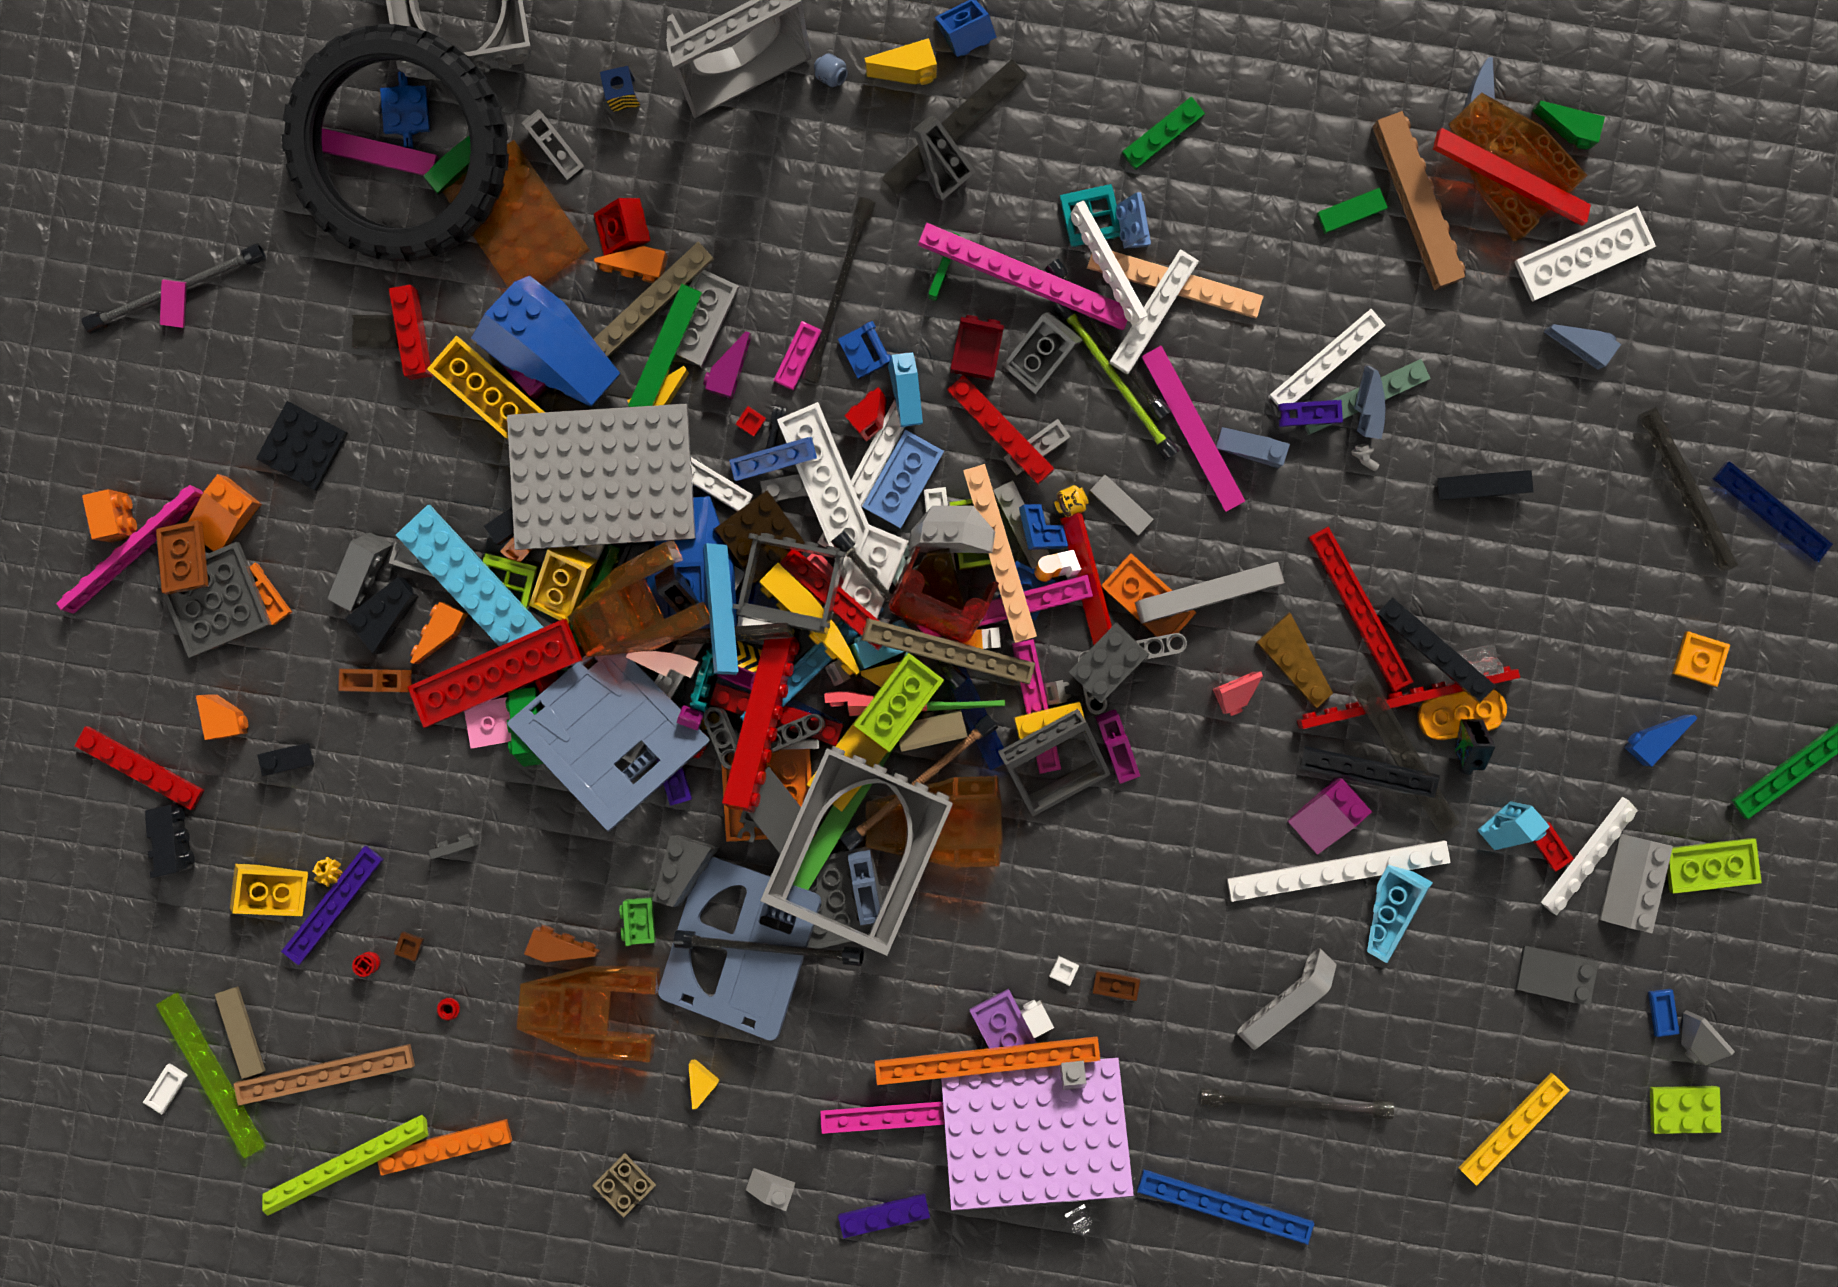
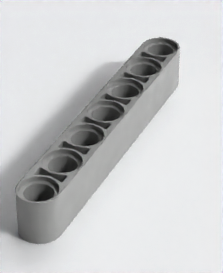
[1134,562,1285,624]

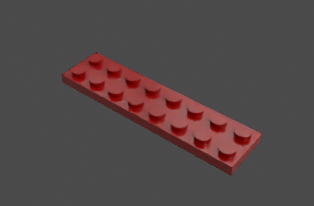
[408,619,583,728]

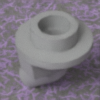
[1351,443,1379,472]

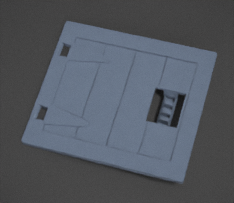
[507,637,710,832]

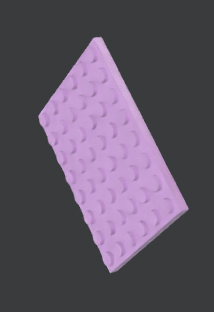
[941,1058,1134,1211]

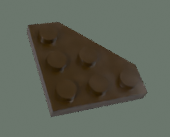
[894,548,965,619]

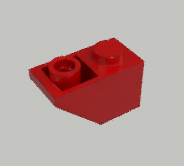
[844,387,887,442]

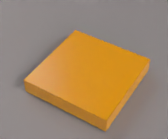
[1672,631,1730,687]

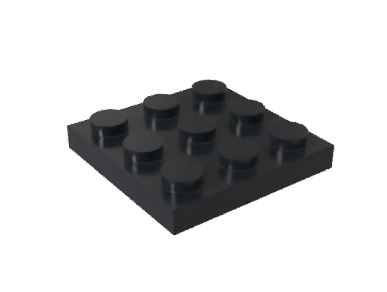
[256,401,348,491]

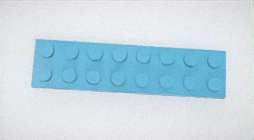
[396,505,544,647]

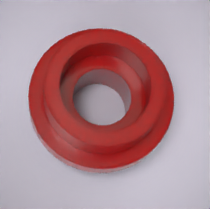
[437,998,460,1021]

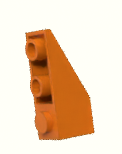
[594,246,668,283]
[410,602,468,664]

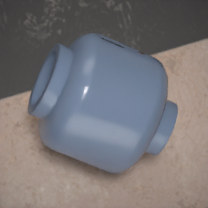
[814,53,848,87]

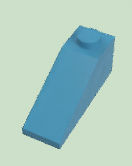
[888,352,923,427]

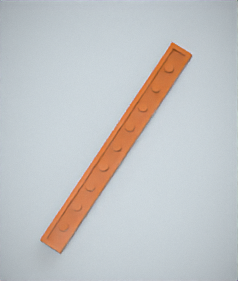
[875,1037,1100,1085]

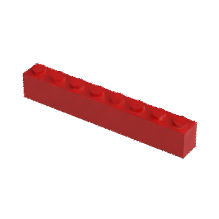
[722,630,799,813]

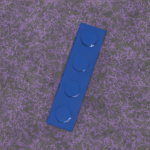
[729,437,817,481]

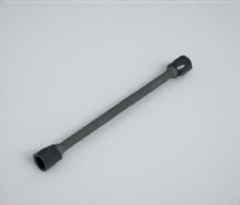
[81,243,266,334]

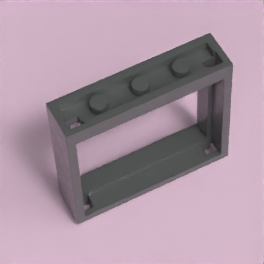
[998,709,1111,817]

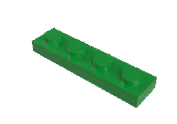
[1122,96,1205,170]

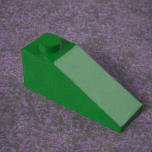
[1532,100,1605,150]

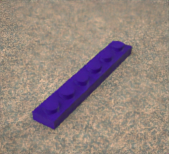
[281,846,384,965]

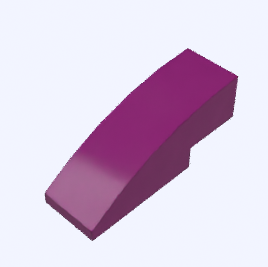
[1095,709,1140,784]

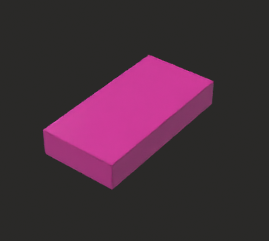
[160,279,187,328]

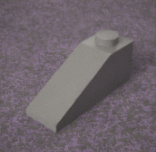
[522,109,584,180]

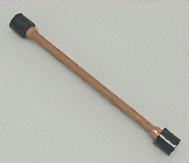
[840,714,998,851]

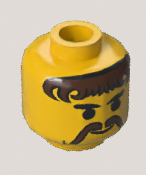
[1054,485,1089,517]

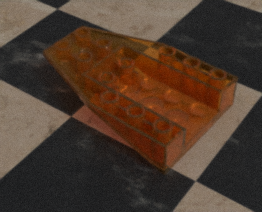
[1448,92,1588,242]

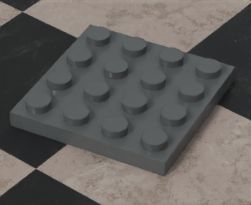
[156,542,272,658]
[806,845,883,951]

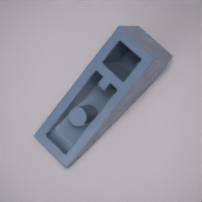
[1544,324,1621,370]
[1216,427,1290,468]

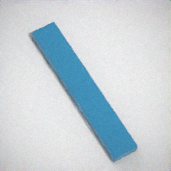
[703,543,738,675]

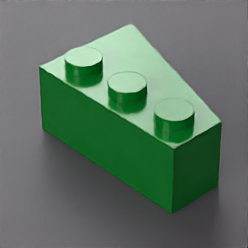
[506,687,543,767]

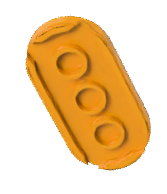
[1417,690,1507,740]

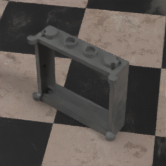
[732,533,846,634]

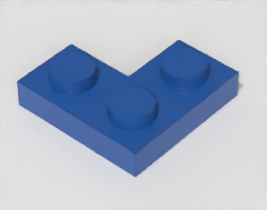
[1019,504,1068,550]

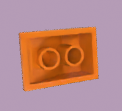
[188,474,262,551]

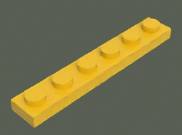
[1458,1073,1570,1186]

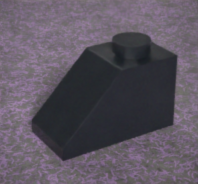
[654,565,702,620]
[257,743,314,776]

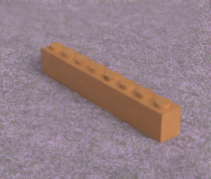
[1372,111,1465,291]

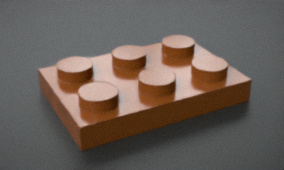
[156,520,208,595]

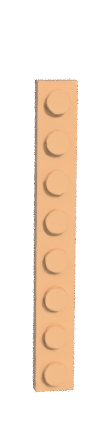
[1087,251,1263,319]
[963,464,1037,643]

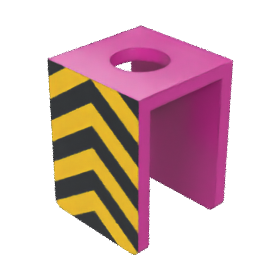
[717,640,762,690]

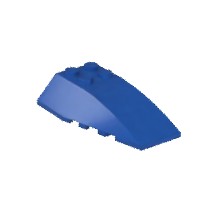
[471,276,620,407]

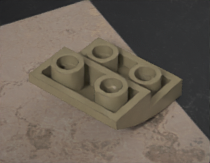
[592,1153,656,1218]

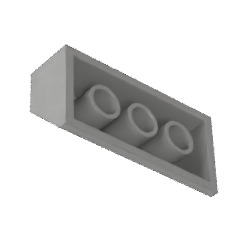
[1599,834,1673,933]

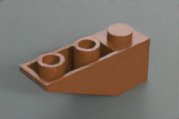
[524,925,600,962]

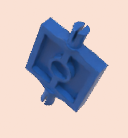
[380,72,430,149]

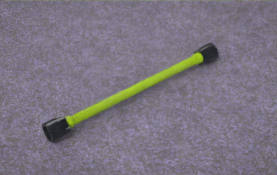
[1053,303,1180,461]

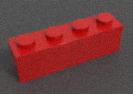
[389,285,433,380]

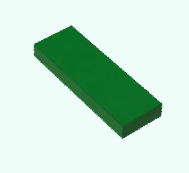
[1317,188,1388,234]
[928,232,960,301]

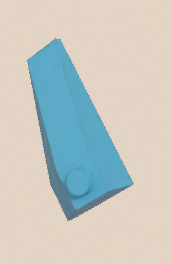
[1367,865,1433,963]

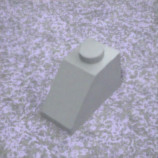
[746,1168,795,1211]

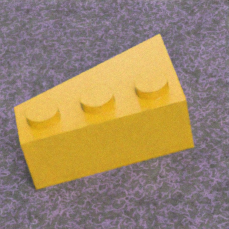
[1014,701,1085,740]

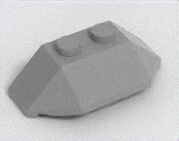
[908,506,996,553]

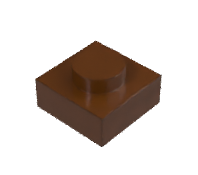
[394,932,424,961]

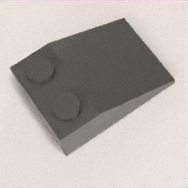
[1002,311,1082,394]
[1516,945,1599,1006]

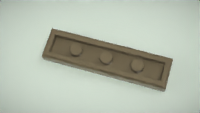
[215,986,266,1079]

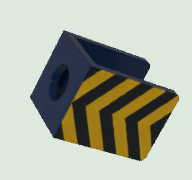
[600,66,640,112]

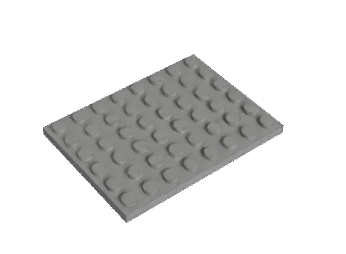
[507,404,696,550]

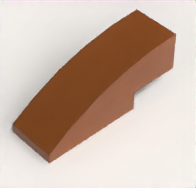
[339,669,412,692]

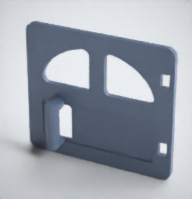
[658,856,821,1040]

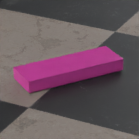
[773,321,822,391]

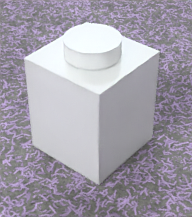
[1021,1000,1054,1038]

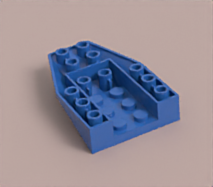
[643,496,737,633]

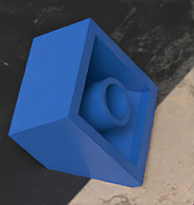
[935,0,997,57]

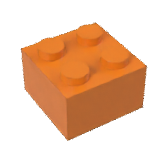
[82,489,137,542]

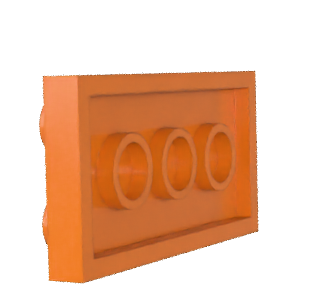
[1101,553,1196,642]

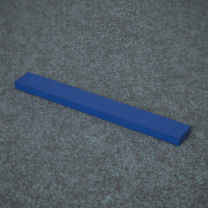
[1137,1169,1314,1245]

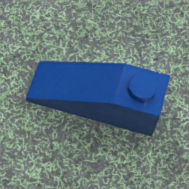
[1624,714,1697,767]

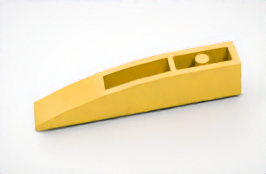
[759,563,860,677]

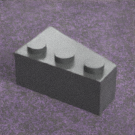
[327,532,393,611]
[652,835,720,907]

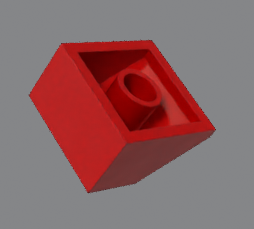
[594,198,651,256]

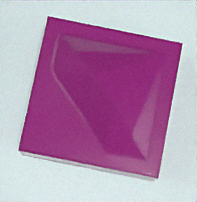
[676,705,704,731]

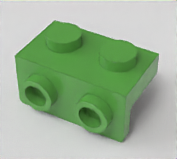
[619,897,656,946]

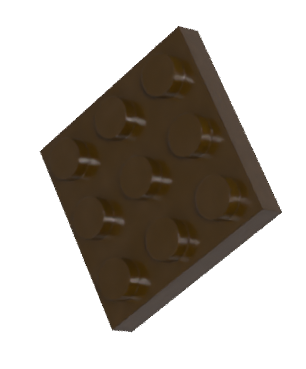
[713,490,805,584]

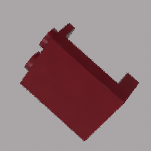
[950,315,1004,381]

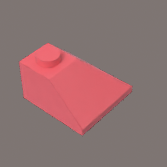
[1213,672,1263,716]

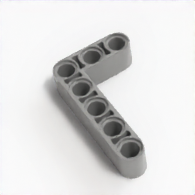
[1078,633,1187,714]
[1237,948,1336,1050]

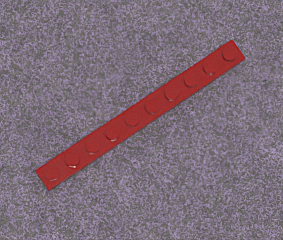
[1297,666,1520,729]

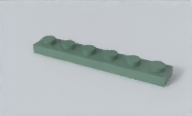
[1304,359,1431,435]

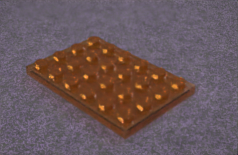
[443,140,590,288]

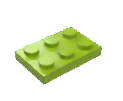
[1650,1086,1721,1134]

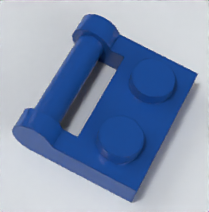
[838,321,891,379]

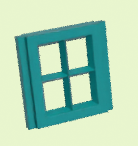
[1060,184,1120,248]

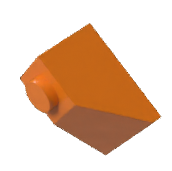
[196,695,248,740]

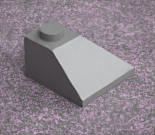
[1681,1010,1735,1066]

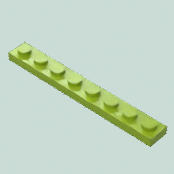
[262,1115,428,1216]

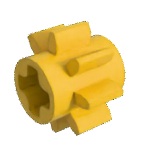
[312,857,343,887]

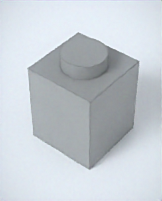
[1060,1061,1087,1090]

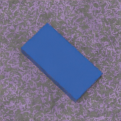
[1648,989,1680,1037]

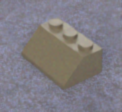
[899,709,967,752]

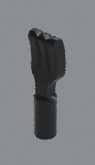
[766,405,787,448]

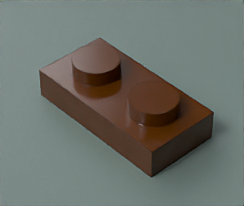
[1092,970,1140,1001]

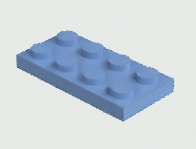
[862,430,944,529]

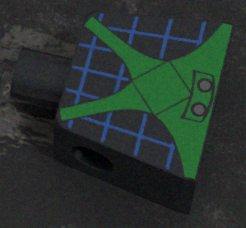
[1455,719,1495,775]

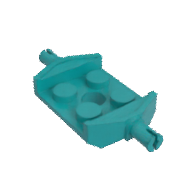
[690,648,715,729]

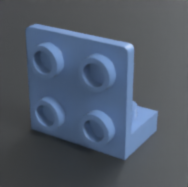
[1116,192,1151,249]

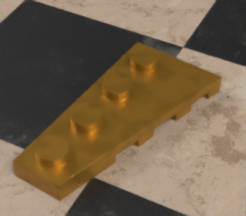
[1256,613,1333,708]

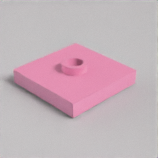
[464,697,511,748]

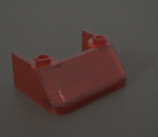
[889,546,999,643]

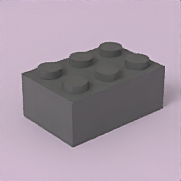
[1069,623,1149,703]

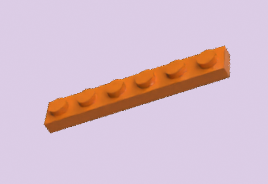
[377,1119,512,1176]

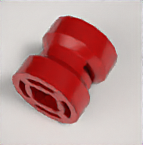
[352,951,381,977]

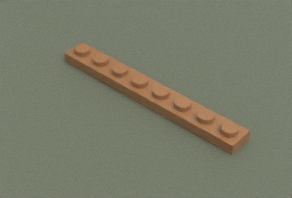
[234,1044,415,1106]

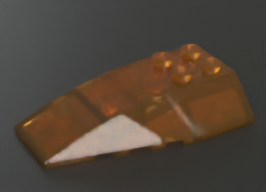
[866,776,1003,868]

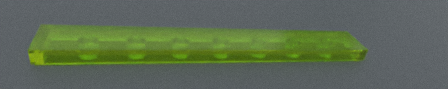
[156,992,266,1159]

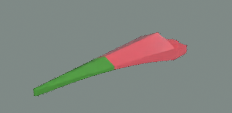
[825,691,1005,716]

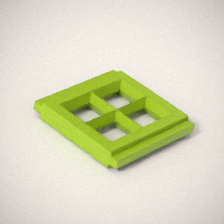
[483,553,538,610]

